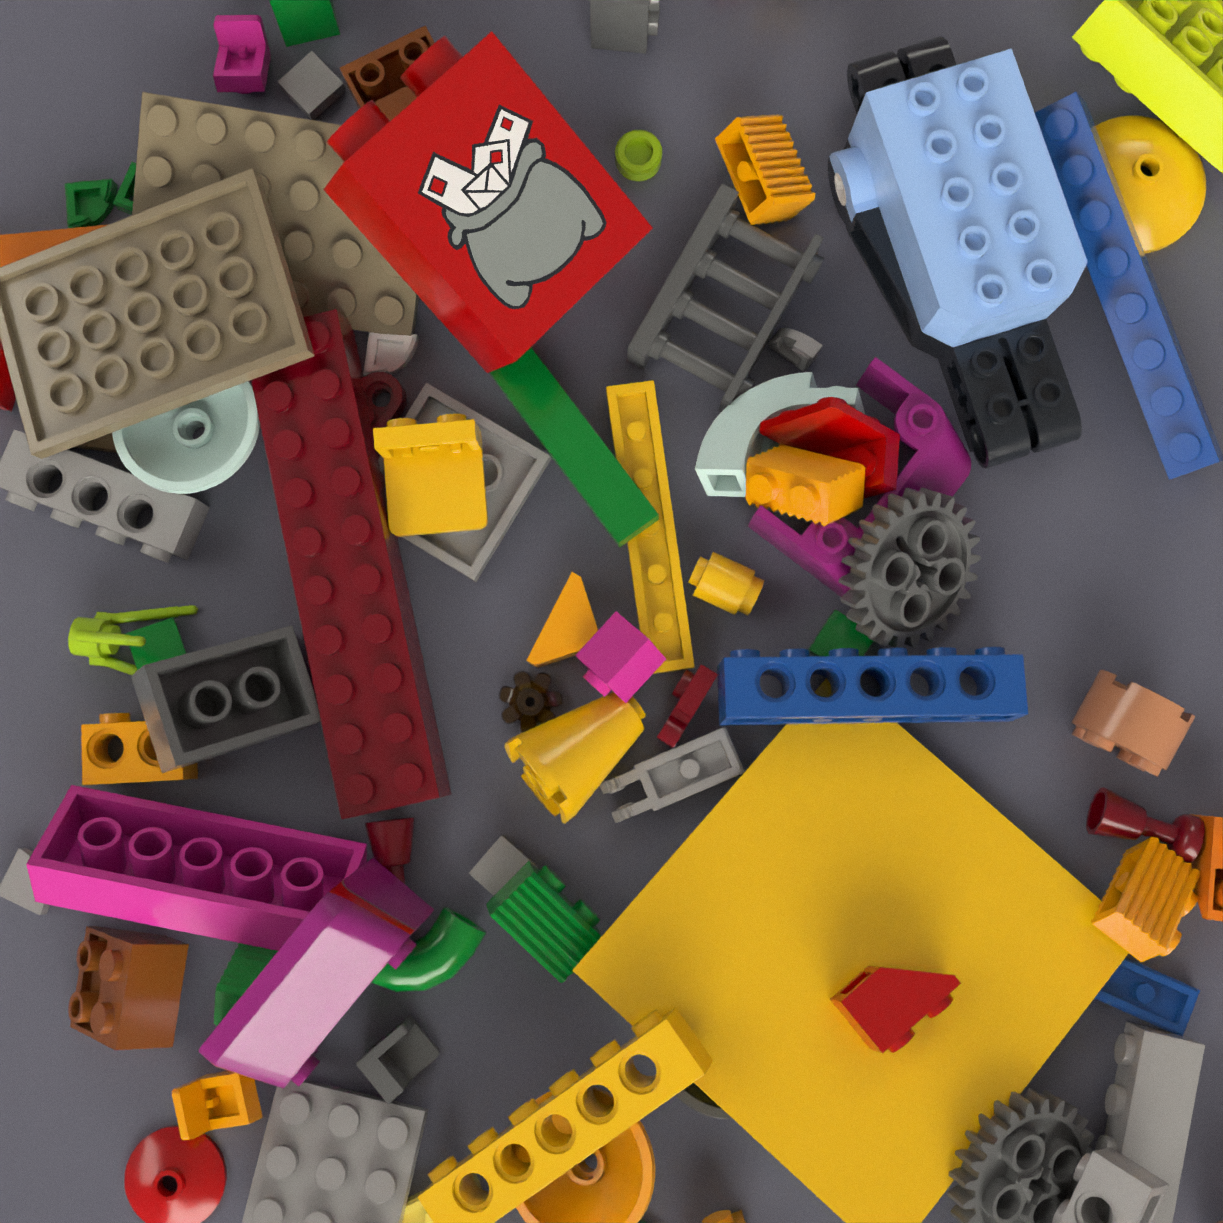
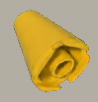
[504,692,645,824]

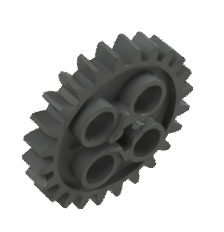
[839,487,981,648]
[947,1088,1095,1223]

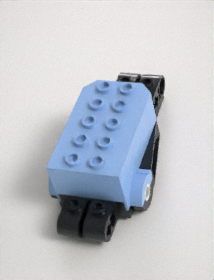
[828,36,1088,468]

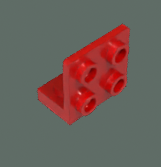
[759,397,900,499]

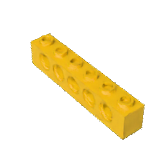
[417,1007,713,1223]

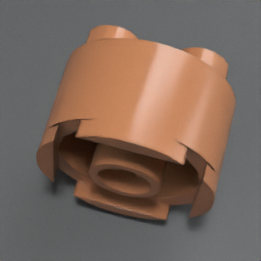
[1071,670,1195,777]

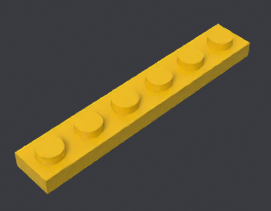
[606,380,695,674]

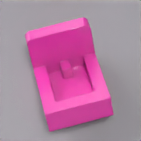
[213,15,271,94]

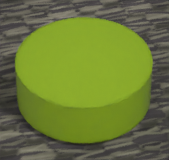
[615,130,662,181]

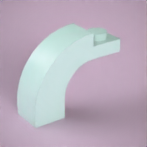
[695,372,865,497]

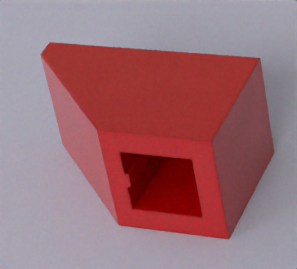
[830,966,961,1054]

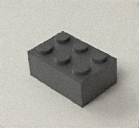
[131,625,321,773]

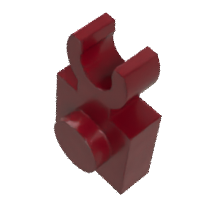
[657,664,718,748]

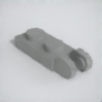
[600,727,745,823]

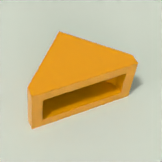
[526,572,598,668]

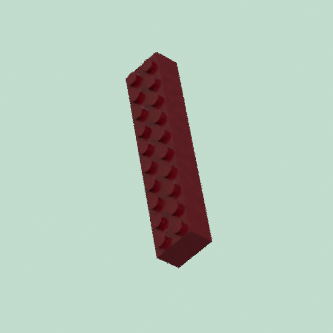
[251,309,452,820]

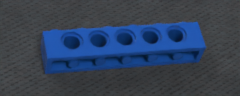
[717,647,1028,725]

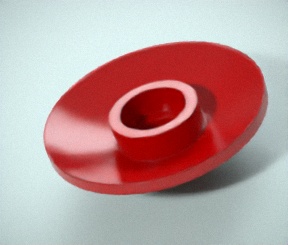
[124,1125,227,1223]

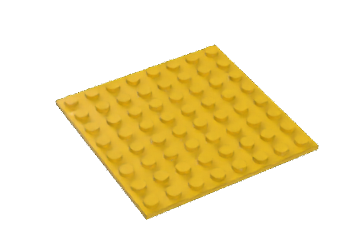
[572,679,1129,1223]

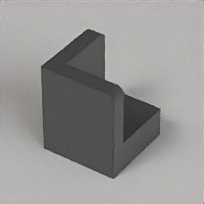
[356,1014,440,1104]

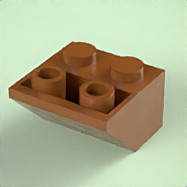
[340,25,435,120]
[68,926,189,1050]

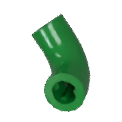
[371,907,487,992]

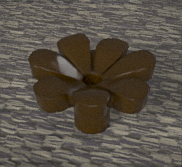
[498,671,563,733]

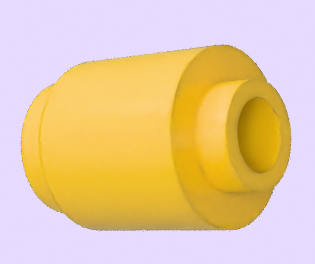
[688,551,765,616]

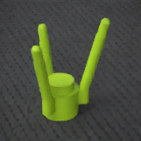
[68,605,198,675]

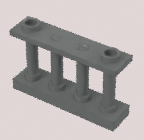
[627,183,824,412]

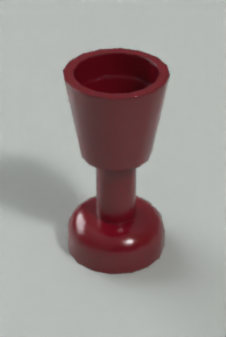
[1086,787,1205,863]
[365,817,414,884]

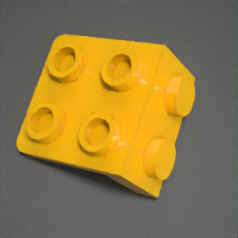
[373,414,488,537]

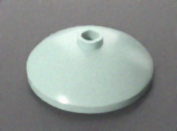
[112,381,260,494]

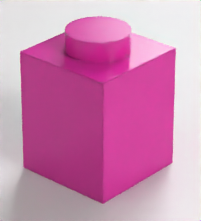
[575,611,666,703]

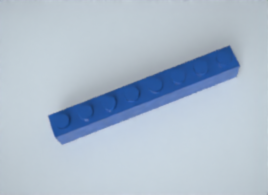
[1035,92,1223,480]

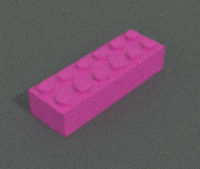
[26,785,367,951]

